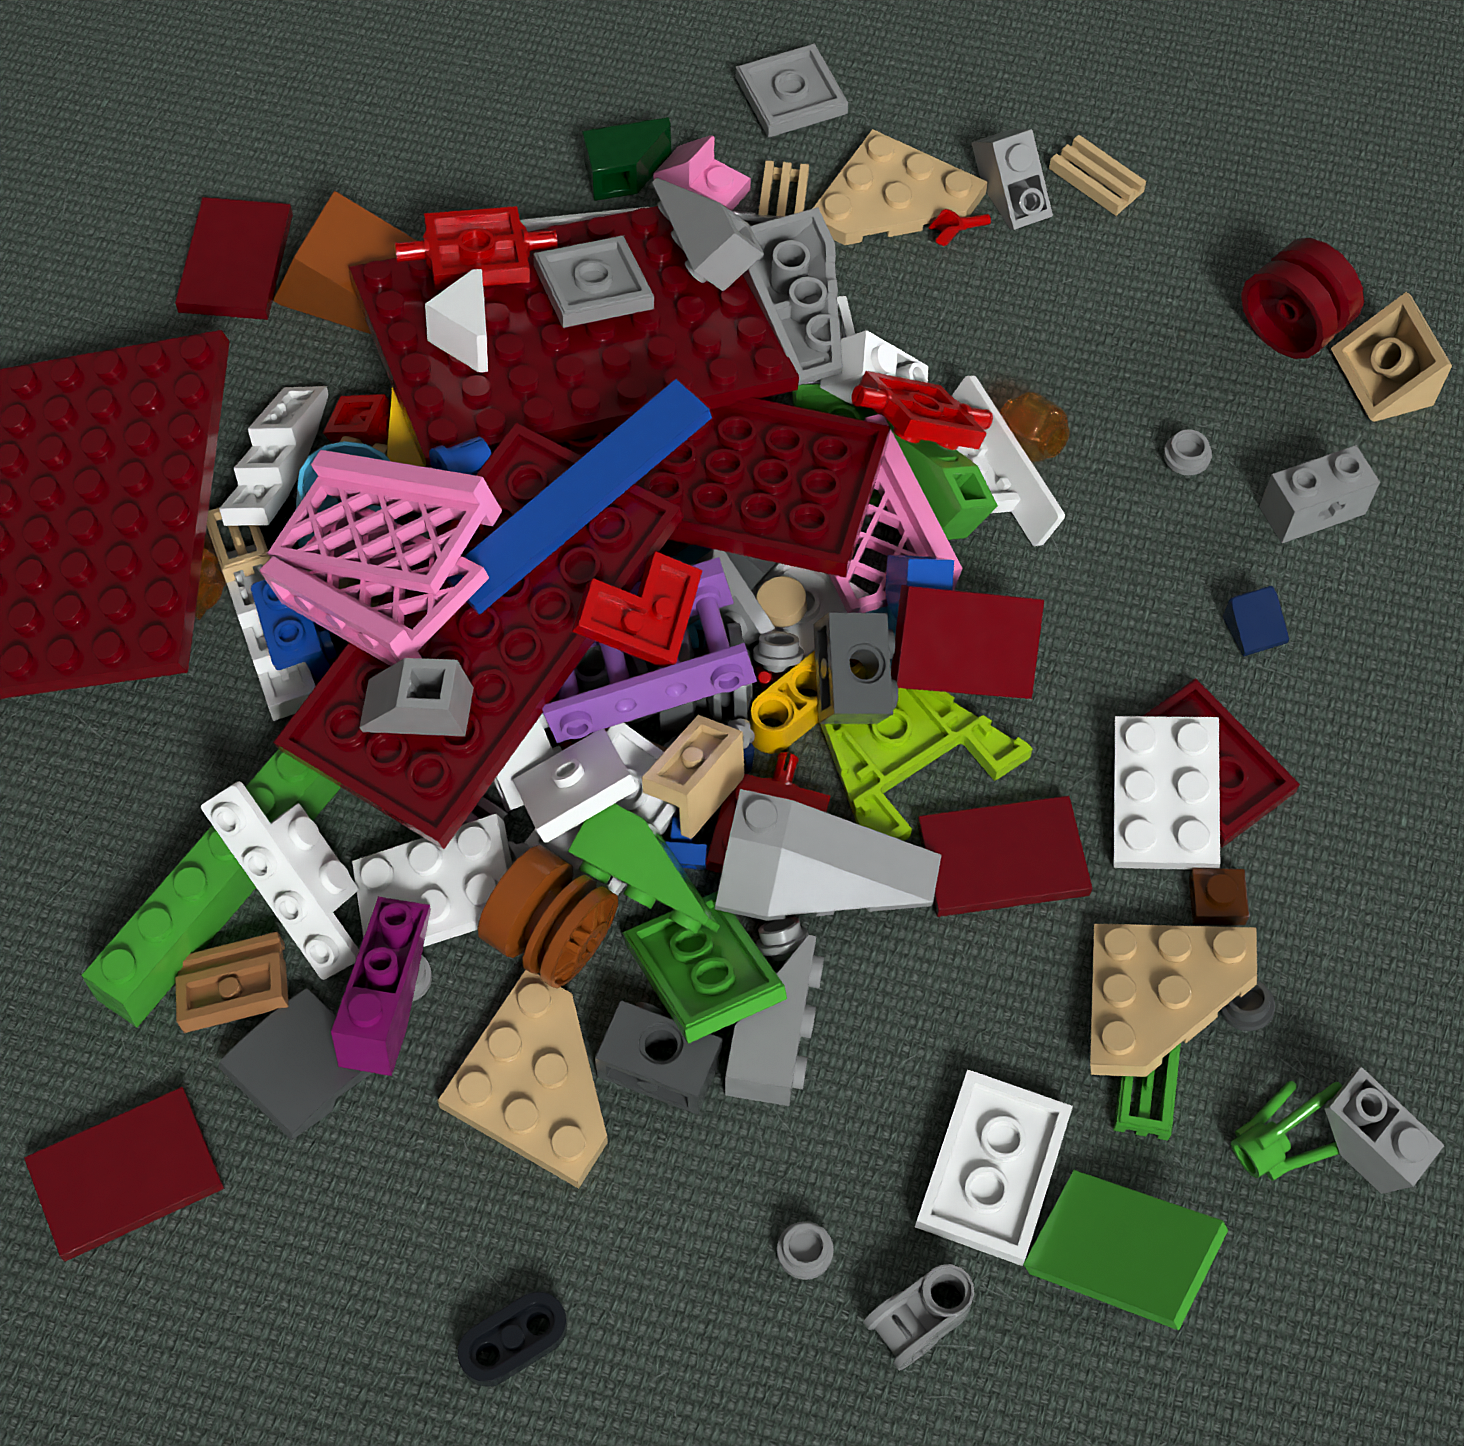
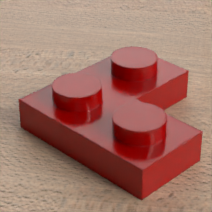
[572,551,703,668]

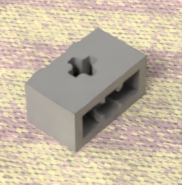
[1259,445,1380,543]

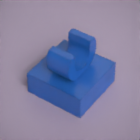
[665,817,709,870]

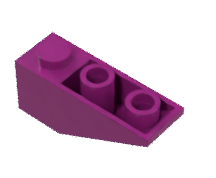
[331,896,431,1076]

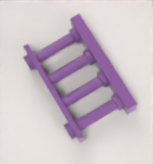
[542,557,757,743]

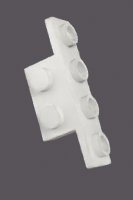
[952,376,1065,546]
[201,781,359,980]

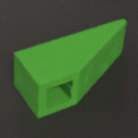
[885,418,998,540]
[568,803,720,934]

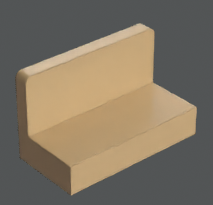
[642,715,745,839]

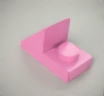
[653,135,751,211]

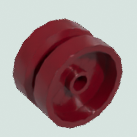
[1241,238,1364,359]

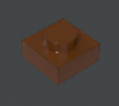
[1189,868,1249,925]

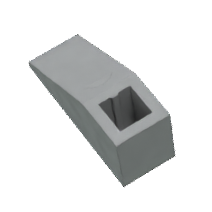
[652,178,764,291]
[725,935,824,1106]

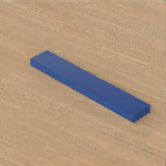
[446,379,712,615]

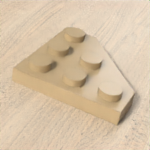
[812,129,988,245]
[1090,924,1257,1077]
[438,970,608,1189]

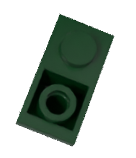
[582,117,671,201]

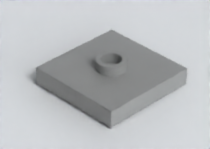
[735,43,848,138]
[534,236,654,328]

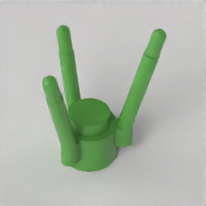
[1231,1081,1342,1181]

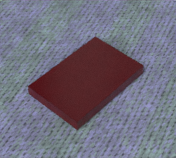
[175,197,293,320]
[891,585,1044,699]
[1143,678,1300,848]
[917,796,1093,917]
[24,1087,225,1262]

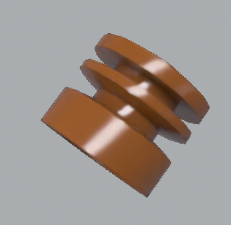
[477,845,618,989]

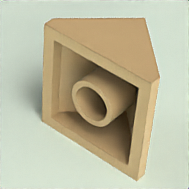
[1331,292,1452,422]

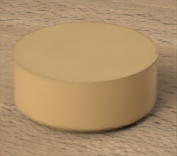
[756,576,807,627]

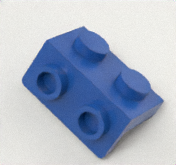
[251,580,339,683]

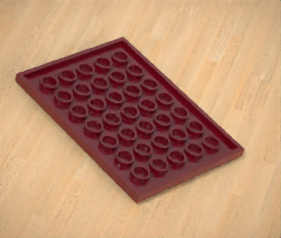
[349,206,799,468]
[0,330,230,699]

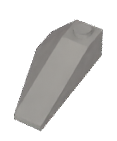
[742,207,842,386]
[715,789,941,921]

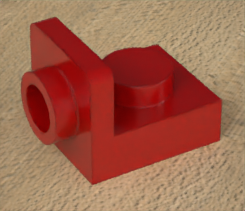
[323,394,391,446]

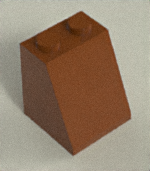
[273,191,417,334]

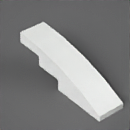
[219,386,329,526]
[227,544,316,721]

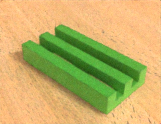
[1113,1043,1181,1141]

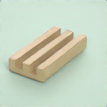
[1049,135,1147,216]
[758,161,809,217]
[207,507,271,583]

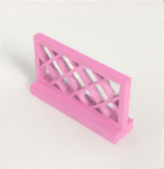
[829,414,962,613]
[267,450,502,595]
[259,507,489,666]

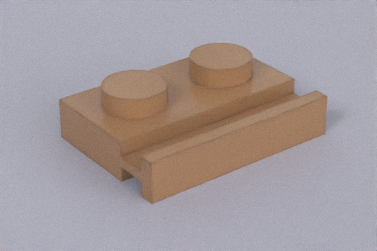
[175,932,289,1033]

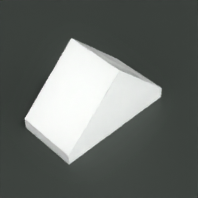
[425,269,488,372]

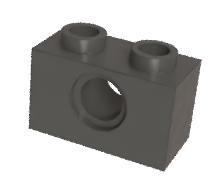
[813,612,898,724]
[595,1001,722,1115]

